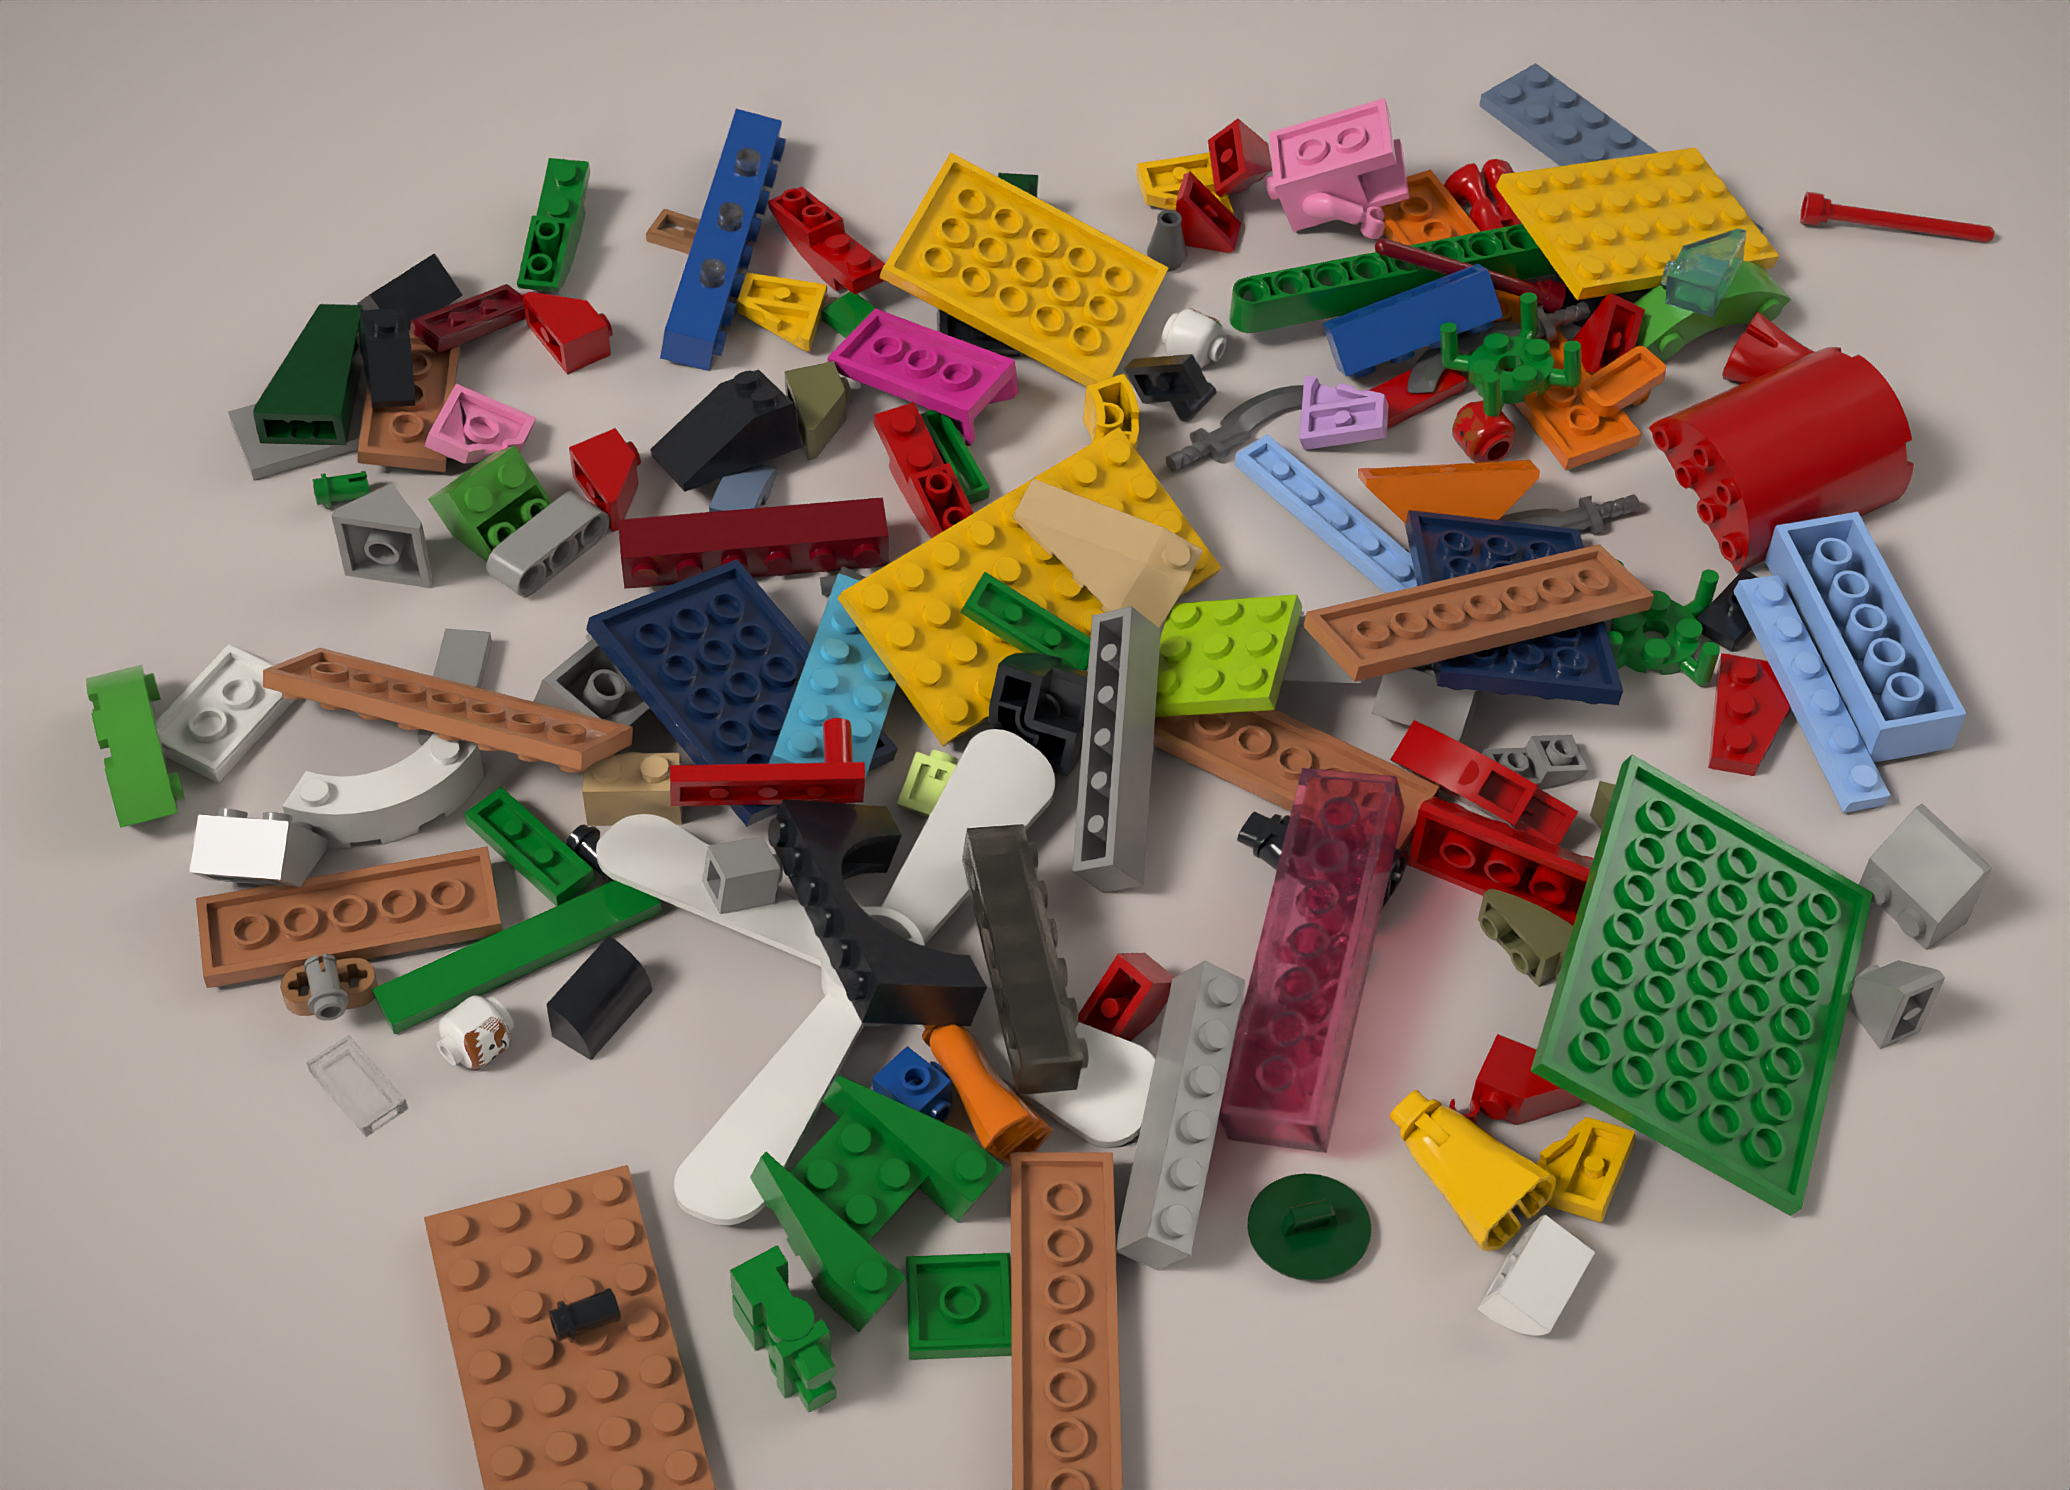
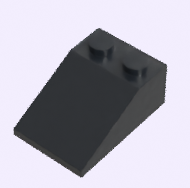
[650,369,803,492]

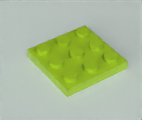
[1155,594,1303,717]

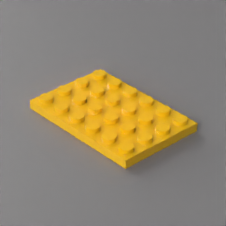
[1496,147,1780,300]
[879,152,1169,386]

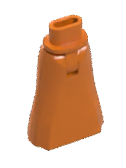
[922,1025,1053,1164]

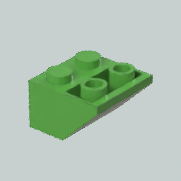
[428,445,552,562]

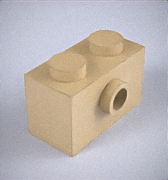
[582,752,683,826]

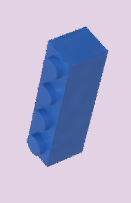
[1322,264,1503,378]

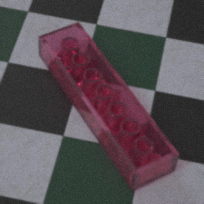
[1219,768,1405,1153]

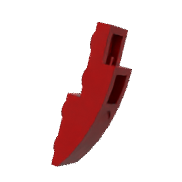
[767,186,885,295]
[873,402,974,538]
[1390,720,1579,846]

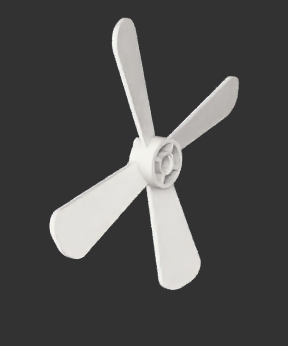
[596,729,1155,1225]

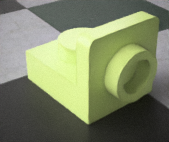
[897,750,958,817]

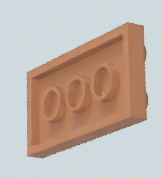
[357,332,460,472]

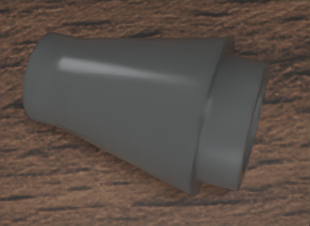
[1147,210,1187,272]

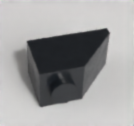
[360,308,415,408]

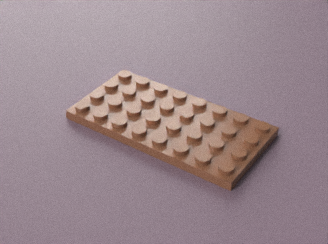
[424,1165,715,1490]

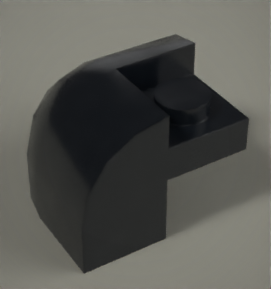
[989,653,1088,776]

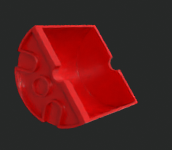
[1648,347,1914,573]

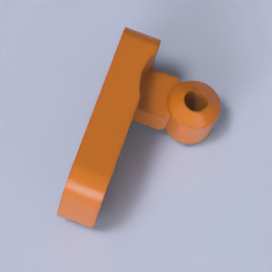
[1581,346,1666,417]

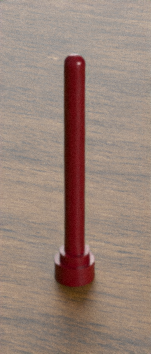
[1375,238,1566,314]

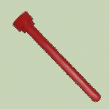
[1800,192,1995,242]

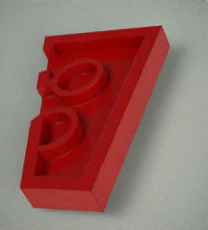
[1708,653,1791,776]

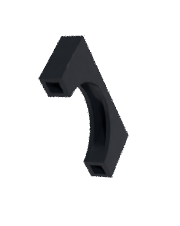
[768,799,987,1027]

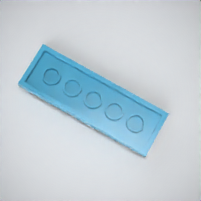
[769,573,897,778]

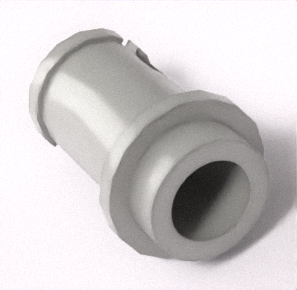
[304,954,349,1021]

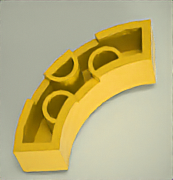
[1083,373,1139,451]

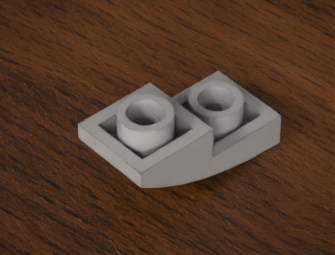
[1482,735,1588,790]

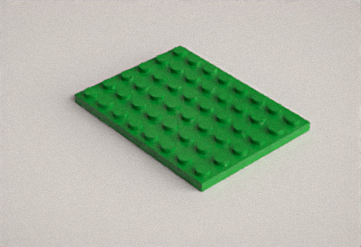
[1531,754,1873,1216]

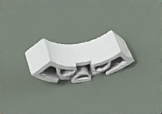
[282,732,485,849]

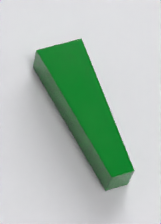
[920,410,990,504]

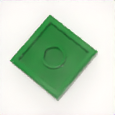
[906,1252,1012,1360]

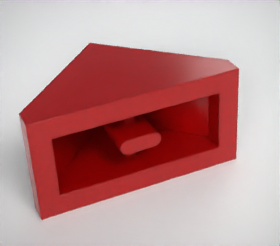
[1175,171,1242,253]
[1573,293,1645,375]

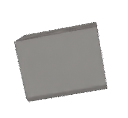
[332,483,434,588]

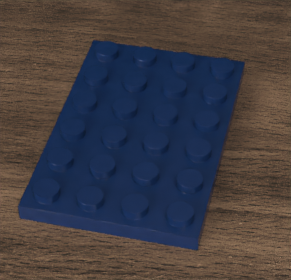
[1405,510,1623,705]
[586,559,898,827]

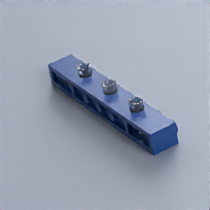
[660,109,786,371]

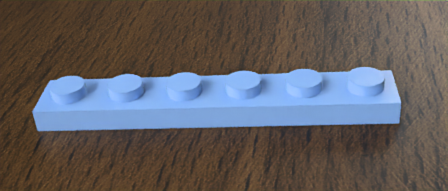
[1235,434,1417,593]
[1733,575,1891,813]

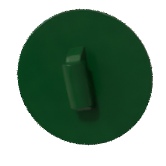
[1247,1173,1371,1281]

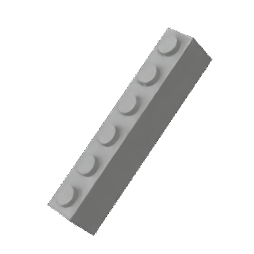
[1072,606,1161,893]
[1116,960,1246,1270]

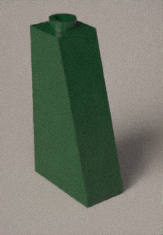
[253,304,363,445]

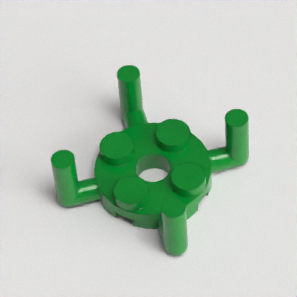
[1440,293,1581,417]
[1608,559,1720,686]

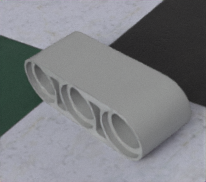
[486,491,610,597]

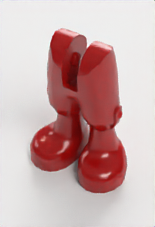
[1444,159,1522,232]

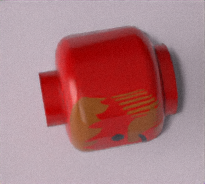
[1452,400,1515,463]

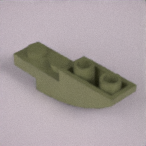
[1478,888,1573,987]

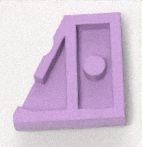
[1299,376,1389,450]

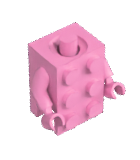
[1265,98,1409,239]

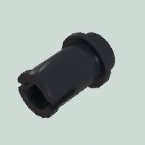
[566,824,614,882]
[549,1288,621,1343]

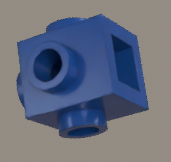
[872,1046,953,1123]

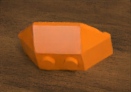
[1358,460,1540,524]

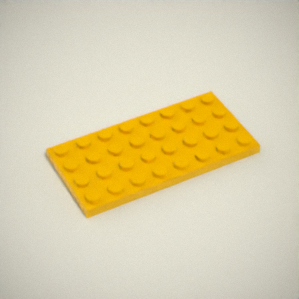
[837,427,1222,747]

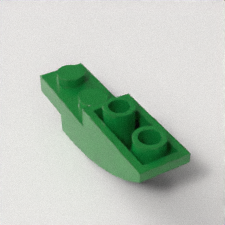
[517,158,591,292]

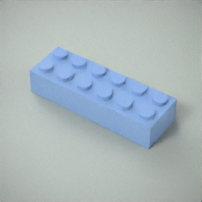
[1765,512,1967,763]

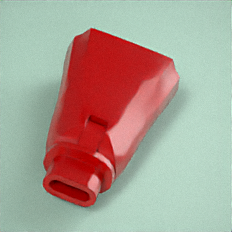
[1722,312,1815,384]

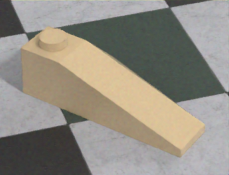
[1012,479,1203,628]

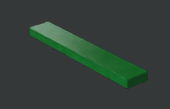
[372,880,662,1034]

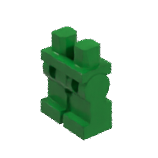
[730,1245,837,1413]

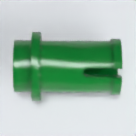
[312,471,370,508]

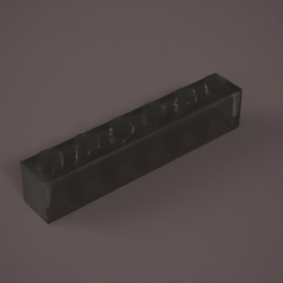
[962,824,1089,1096]

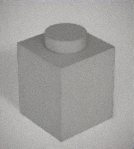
[702,836,783,914]

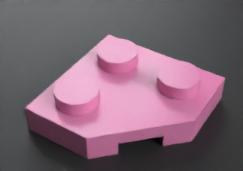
[424,383,536,464]

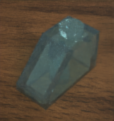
[1661,228,1746,318]

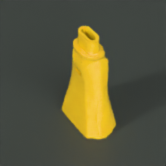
[1389,1090,1556,1252]

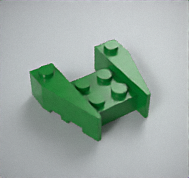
[750,1075,1005,1333]

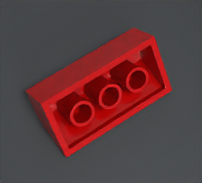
[1407,797,1594,926]

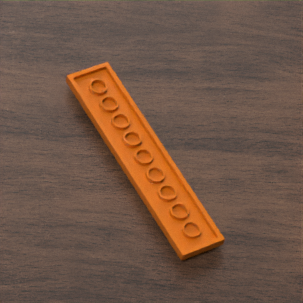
[1380,170,1641,470]

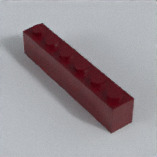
[618,497,889,589]

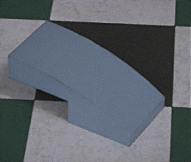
[709,464,777,512]

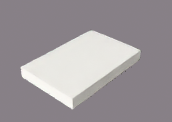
[156,644,295,783]

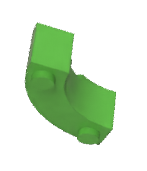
[1634,260,1792,362]
[86,665,185,828]

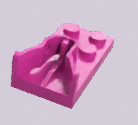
[827,308,1018,446]

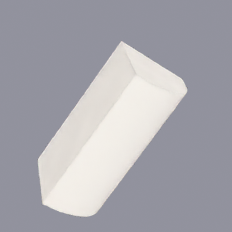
[1477,1215,1595,1336]

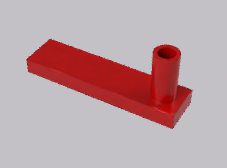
[670,718,865,806]

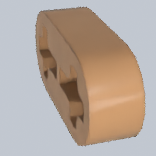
[280,958,379,1016]

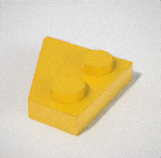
[1136,152,1233,214]
[737,273,828,351]
[1536,1116,1635,1223]

